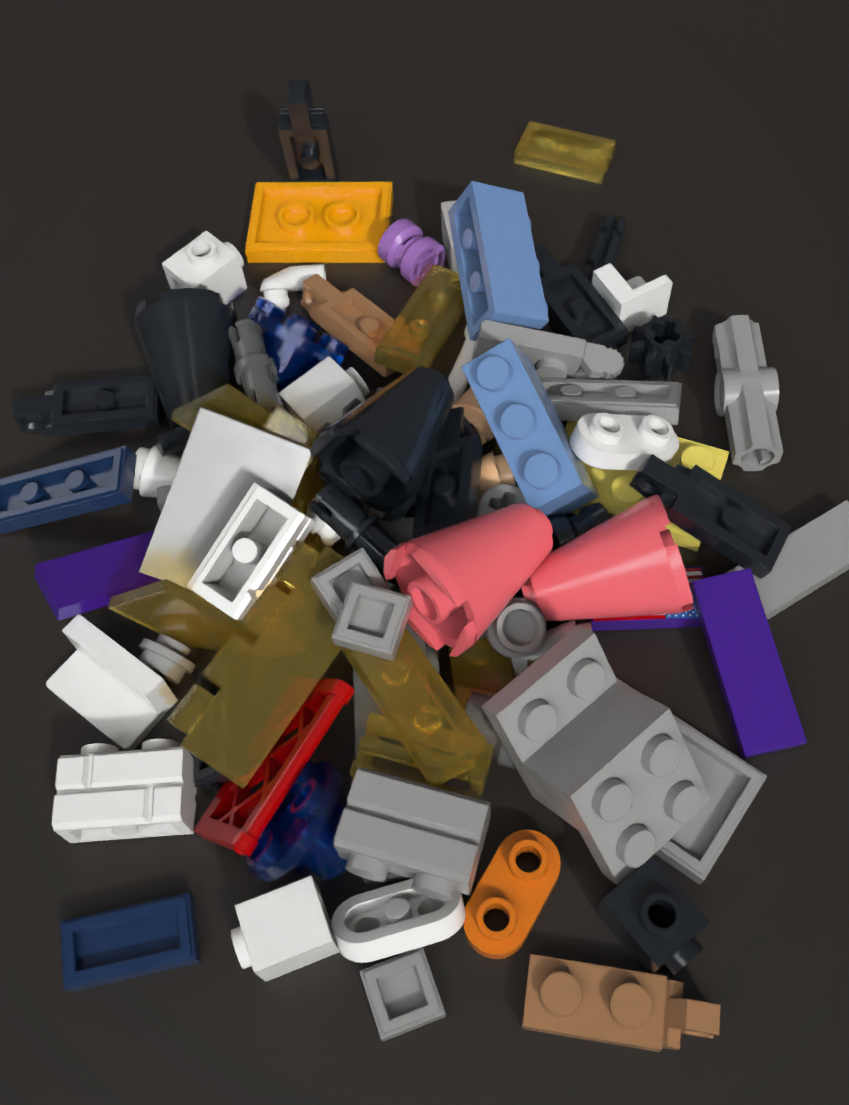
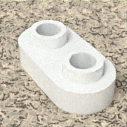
[569,413,679,470]
[331,879,466,963]

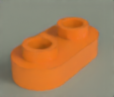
[463,830,561,959]

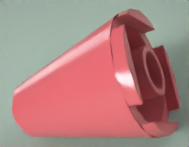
[521,494,694,622]
[383,503,553,657]

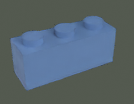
[448,181,549,341]
[461,338,600,518]

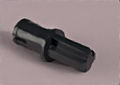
[308,481,399,584]

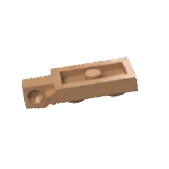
[301,274,423,377]
[522,954,720,1052]

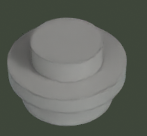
[486,598,546,659]
[138,634,195,684]

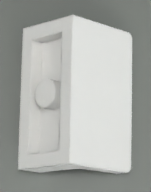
[46,614,178,751]

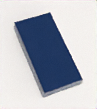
[60,893,201,992]

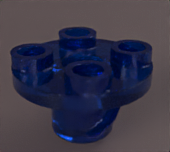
[248,296,350,391]
[247,759,348,882]

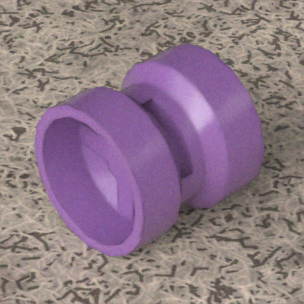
[378,218,446,287]

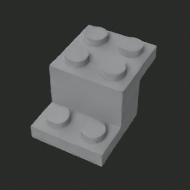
[482,625,711,886]

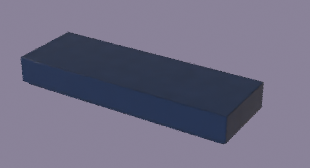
[0,446,137,534]

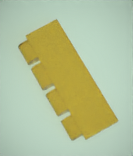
[167,542,344,789]

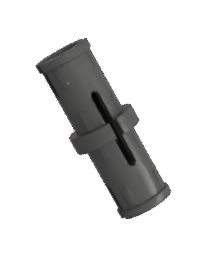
[227,319,285,424]

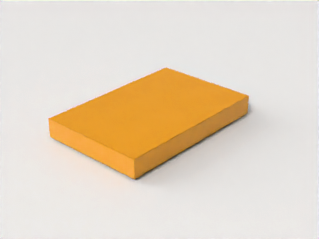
[245,182,393,263]

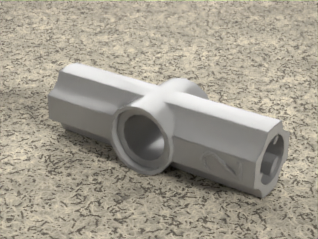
[712,315,783,471]

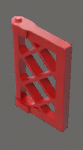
[193,678,355,857]

